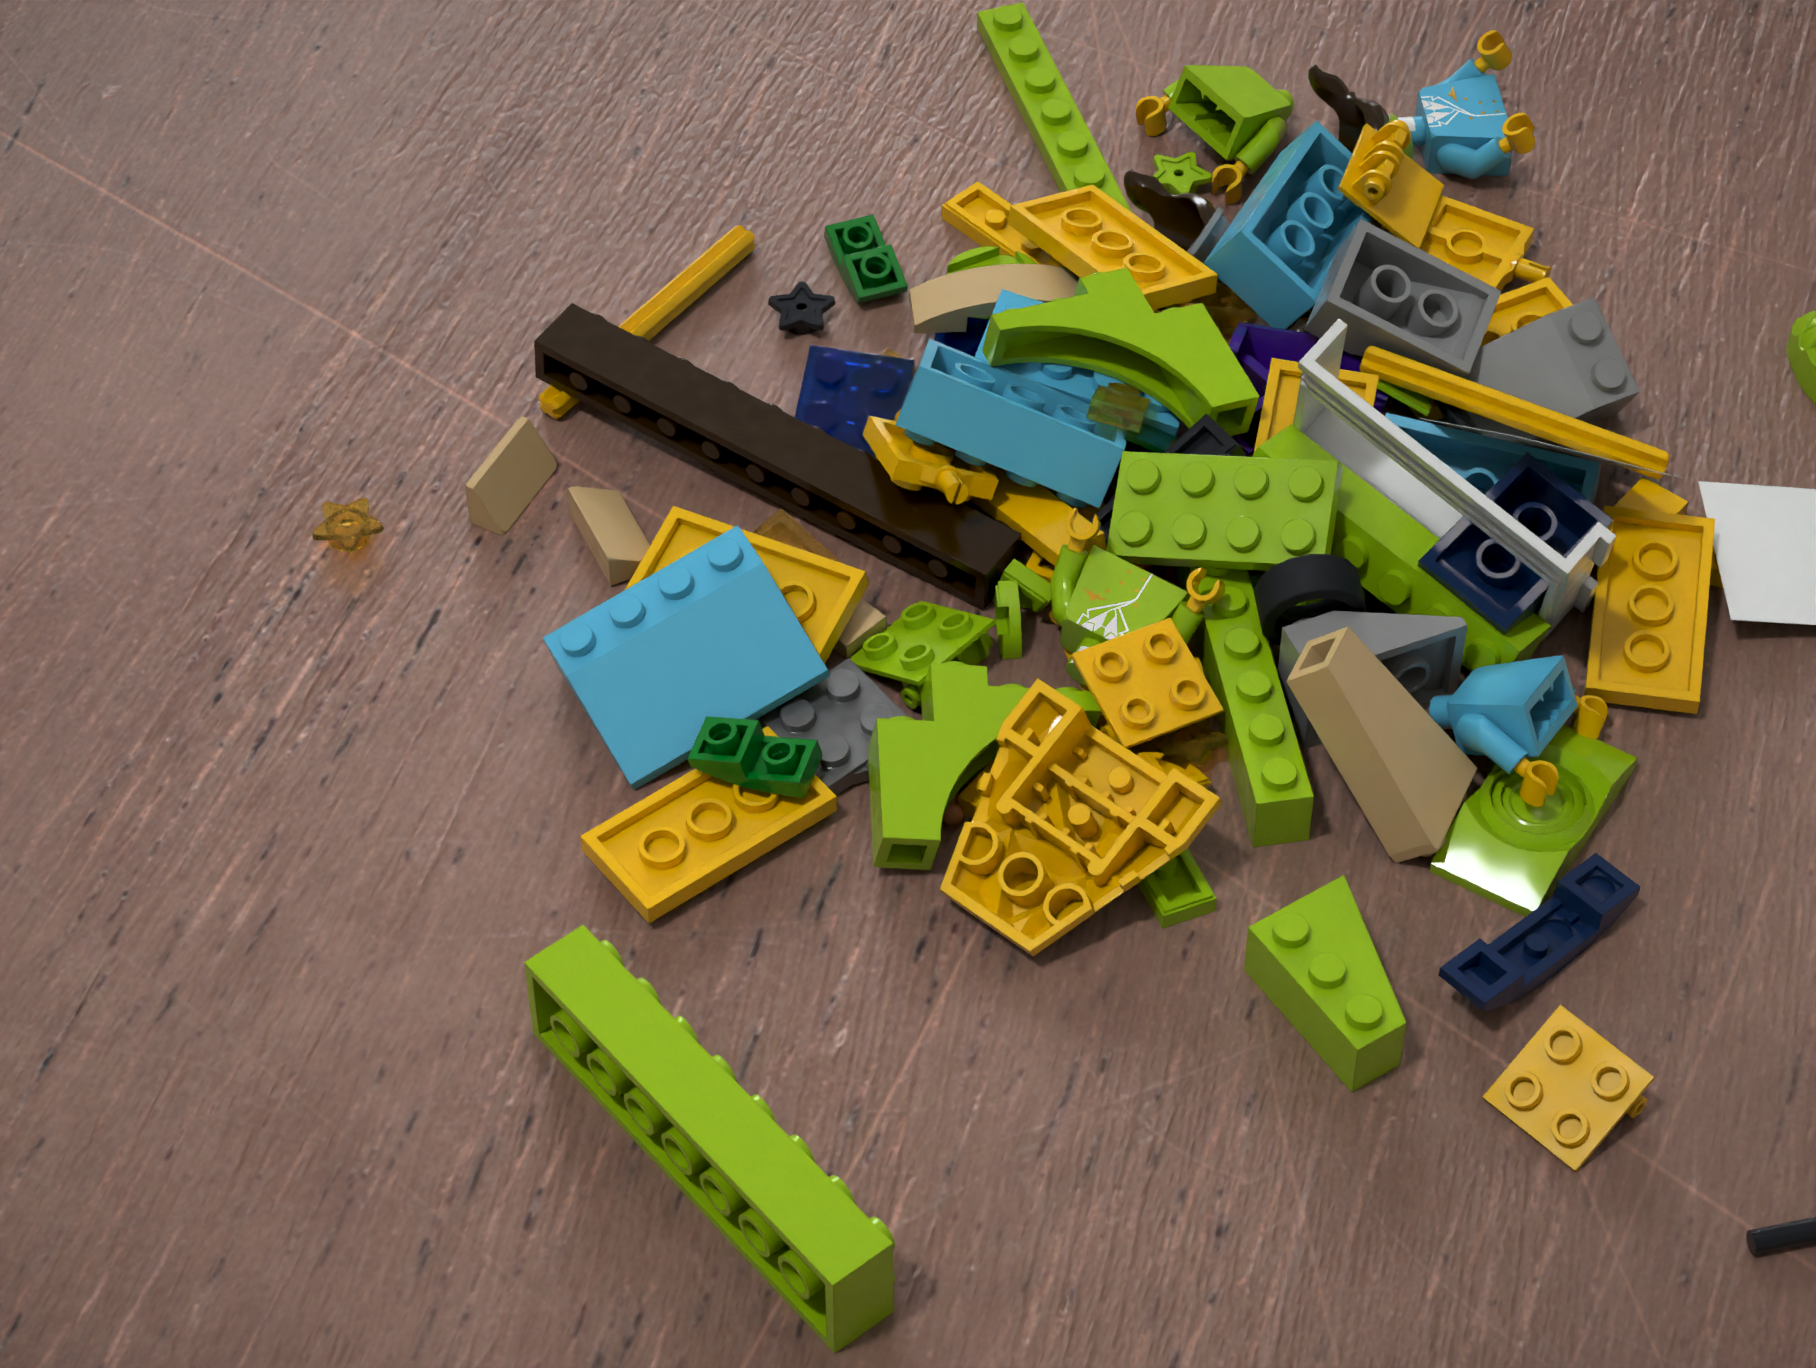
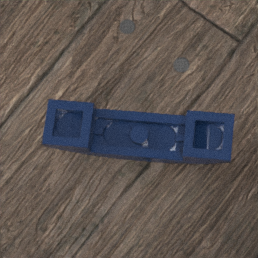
[1438,853,1640,1011]

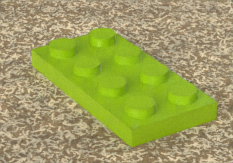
[1106,451,1343,571]

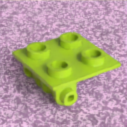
[850,601,996,709]

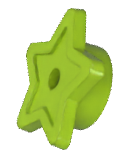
[1153,151,1212,195]

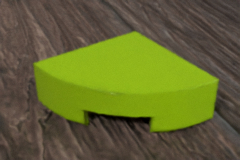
[992,559,1051,612]
[995,580,1022,660]

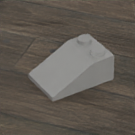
[1304,219,1501,378]
[1465,297,1640,445]
[1278,611,1467,749]

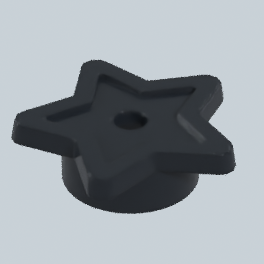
[768,281,836,335]

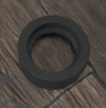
[1254,554,1367,646]

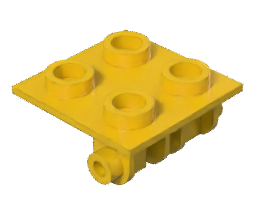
[1337,120,1444,249]
[1071,617,1224,749]
[1482,1004,1655,1172]

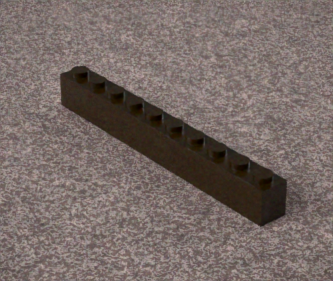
[534,303,1021,611]

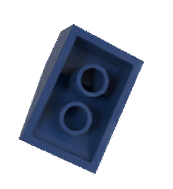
[1417,452,1614,635]

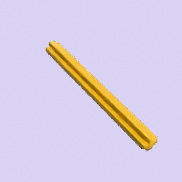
[538,225,755,419]
[1360,345,1670,479]

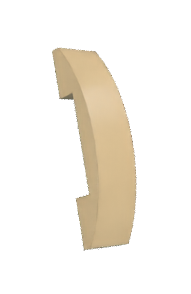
[909,264,1080,333]

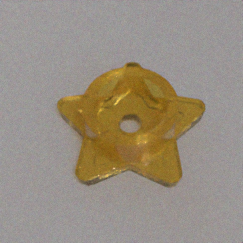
[313,497,384,553]
[1155,718,1229,768]

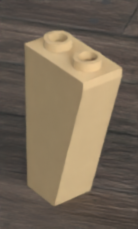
[1286,626,1477,863]

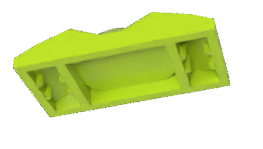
[1429,724,1638,917]

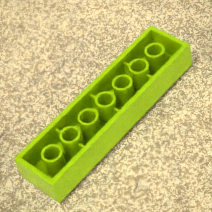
[524,925,895,1353]

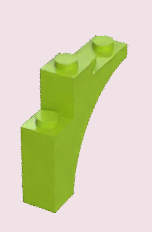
[982,267,1260,436]
[868,661,1102,870]

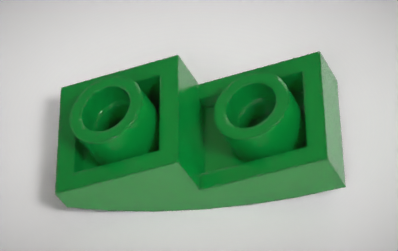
[824,214,908,303]
[687,716,823,798]

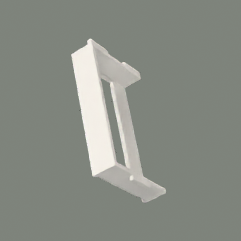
[1293,319,1616,641]

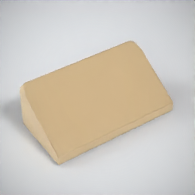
[465,416,557,535]
[567,486,650,586]

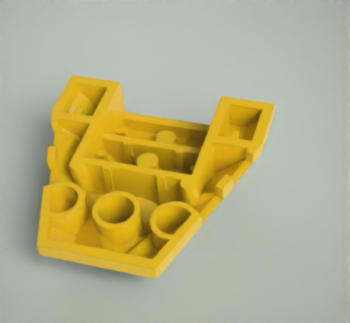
[940,678,1222,956]

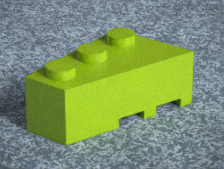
[1244,875,1406,1092]

